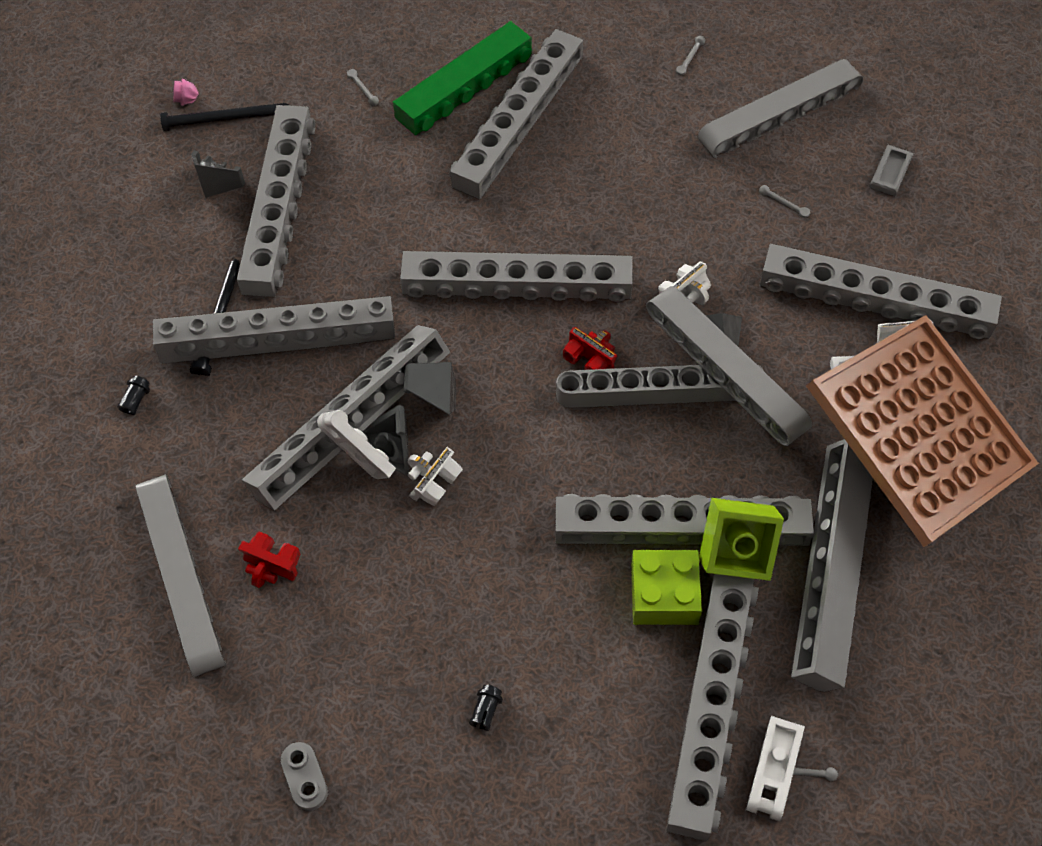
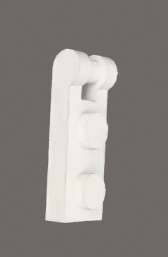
[317,410,396,479]
[746,716,805,821]

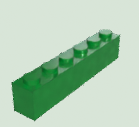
[393,21,532,136]

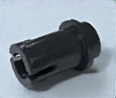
[117,376,150,415]
[469,684,503,731]

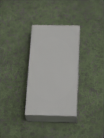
[869,145,914,196]

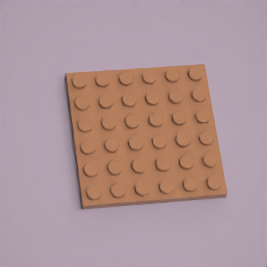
[806,315,1039,547]

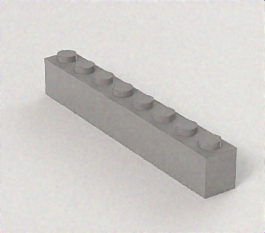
[791,439,873,692]

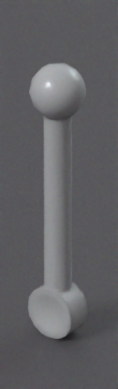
[676,36,705,75]
[347,69,379,106]
[759,185,810,218]
[793,767,838,781]

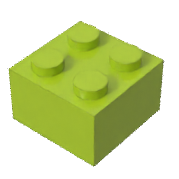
[699,498,784,581]
[631,550,702,625]

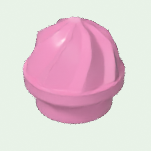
[173,79,198,106]

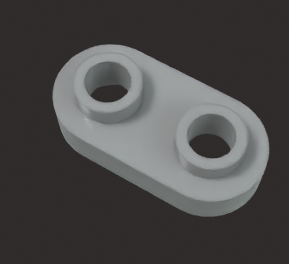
[281,742,328,811]

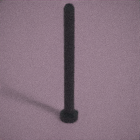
[160,103,289,131]
[190,259,240,376]

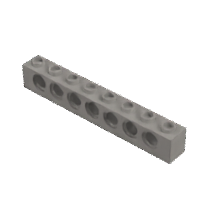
[449,29,583,199]
[237,105,315,297]
[760,244,1002,339]
[400,251,632,302]
[153,296,395,364]
[242,325,450,510]
[556,494,814,546]
[666,574,759,841]

